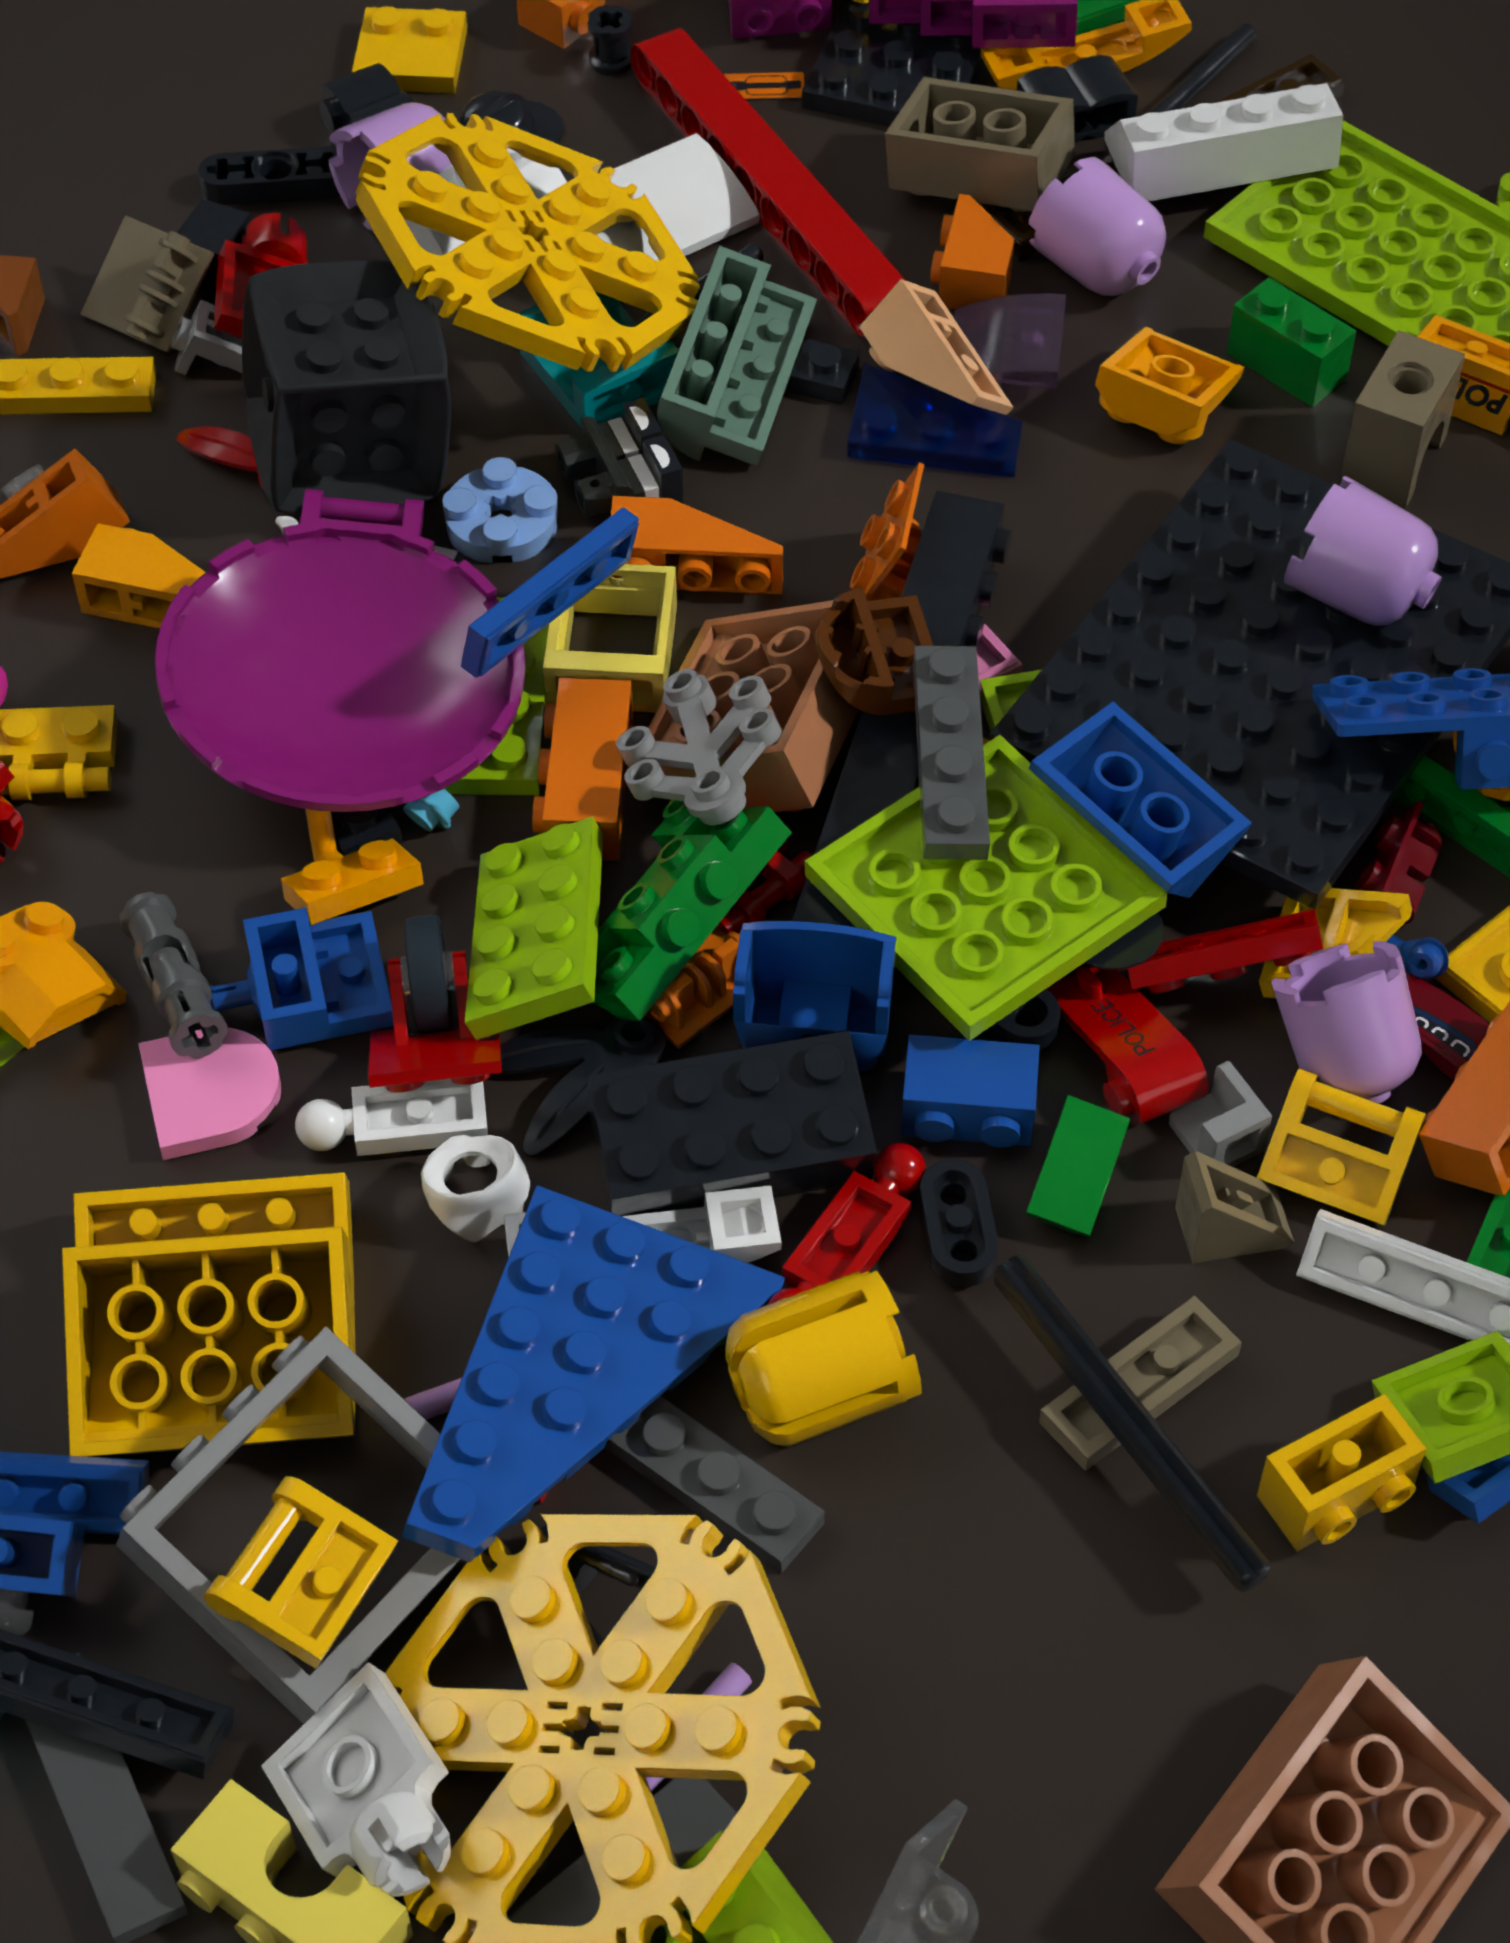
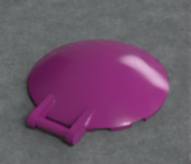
[155,489,525,812]

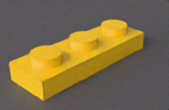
[0,357,157,414]

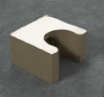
[1339,331,1465,508]

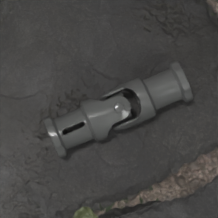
[119,892,228,1058]

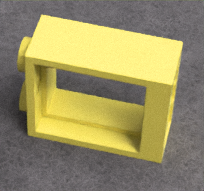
[543,564,677,713]

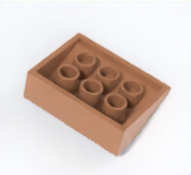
[625,600,859,812]
[1154,1656,1510,1943]

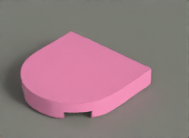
[138,1028,281,1160]

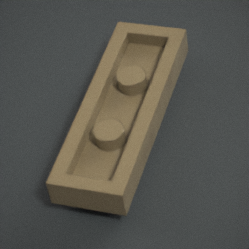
[1039,1295,1242,1471]

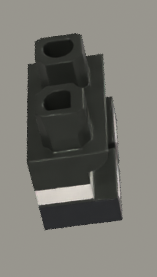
[556,397,684,518]

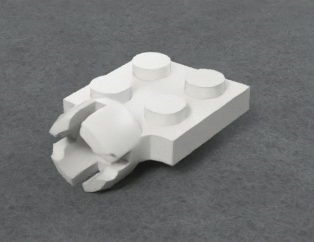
[261,1662,451,1897]

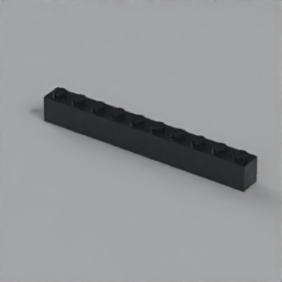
[792,490,1012,927]

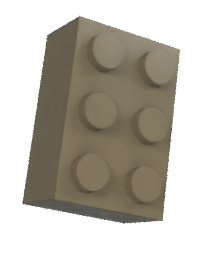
[885,77,1075,212]

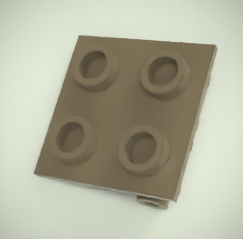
[80,215,215,354]

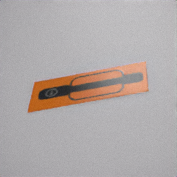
[723,72,805,99]

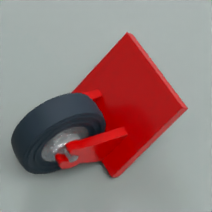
[368,915,502,1092]

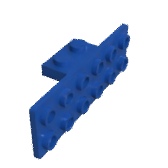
[1312,668,1510,790]

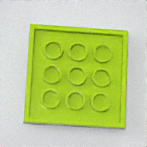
[805,735,1168,1041]

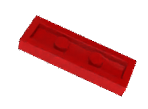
[1128,909,1323,993]

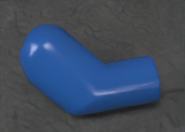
[1386,935,1449,981]

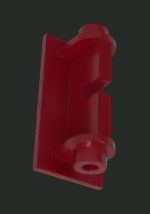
[1354,800,1443,930]

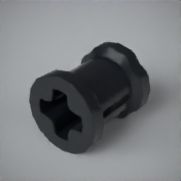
[587,5,633,76]

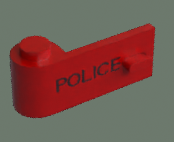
[1046,967,1209,1126]

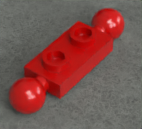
[767,1143,926,1305]

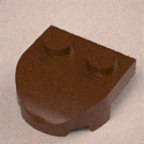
[815,587,933,715]

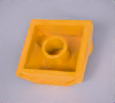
[1095,326,1245,444]
[0,902,127,1049]

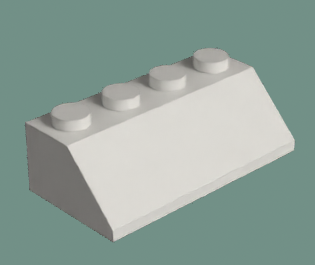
[1104,83,1343,201]

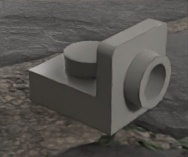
[171,300,242,375]

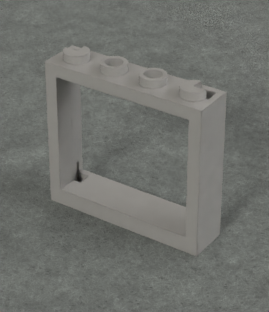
[116,1327,462,1724]

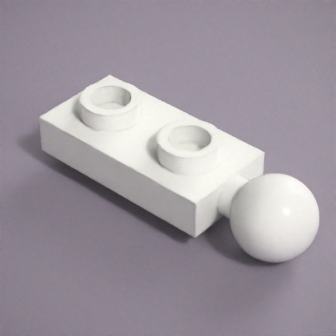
[295,1079,488,1156]

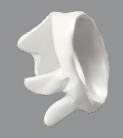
[421,1135,530,1242]

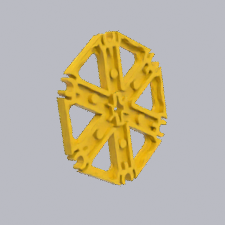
[355,113,700,372]
[385,1514,821,1943]

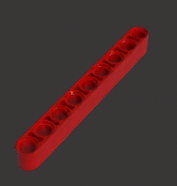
[630,28,905,337]

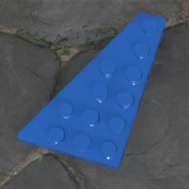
[401,1185,785,1562]

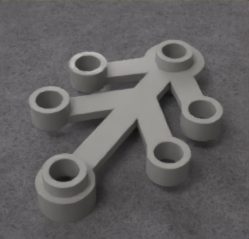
[616,669,782,825]

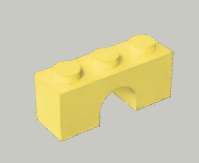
[170,1779,413,1943]

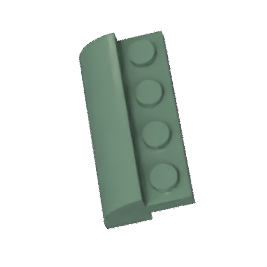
[657,246,817,466]

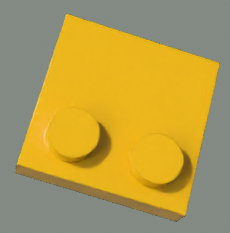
[352,6,468,94]

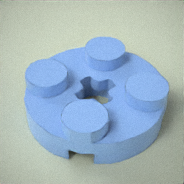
[442,457,558,563]

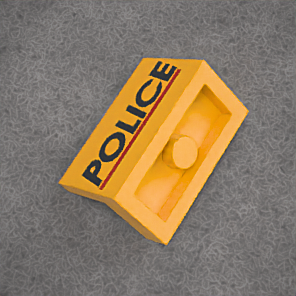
[1417,315,1510,436]

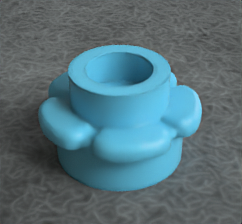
[403,789,459,832]

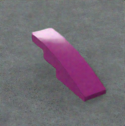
[869,0,1078,48]

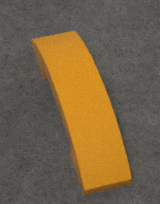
[980,0,1192,90]

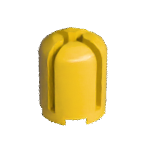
[725,1271,922,1447]

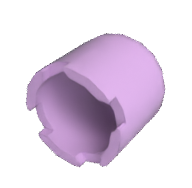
[329,102,452,231]
[1028,157,1167,296]
[1284,476,1442,626]
[1271,941,1422,1103]

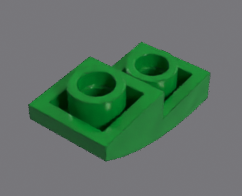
[1025,1095,1130,1239]

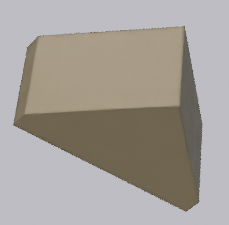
[1175,1150,1294,1264]

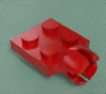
[214,213,308,339]

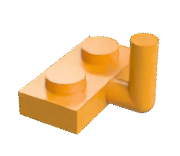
[281,809,424,925]

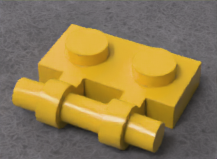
[0,705,118,801]

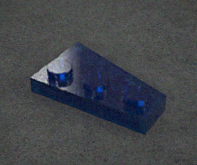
[847,363,1023,477]

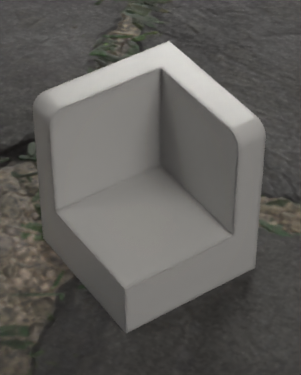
[1169,1061,1272,1167]

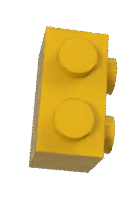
[1257,1394,1426,1552]

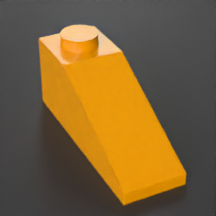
[72,523,206,629]

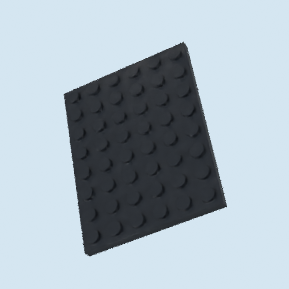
[989,439,1510,909]

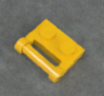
[1257,1068,1426,1226]
[204,1476,398,1669]

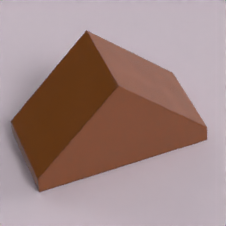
[0,255,45,357]

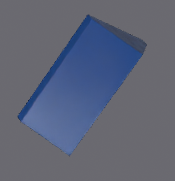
[1028,701,1252,898]

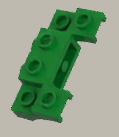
[592,800,792,1021]

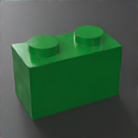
[1226,277,1356,408]

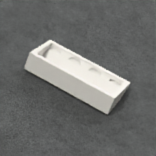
[597,133,760,260]

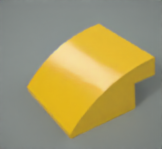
[62,1172,356,1457]

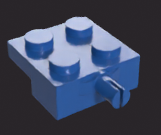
[210,908,394,1051]

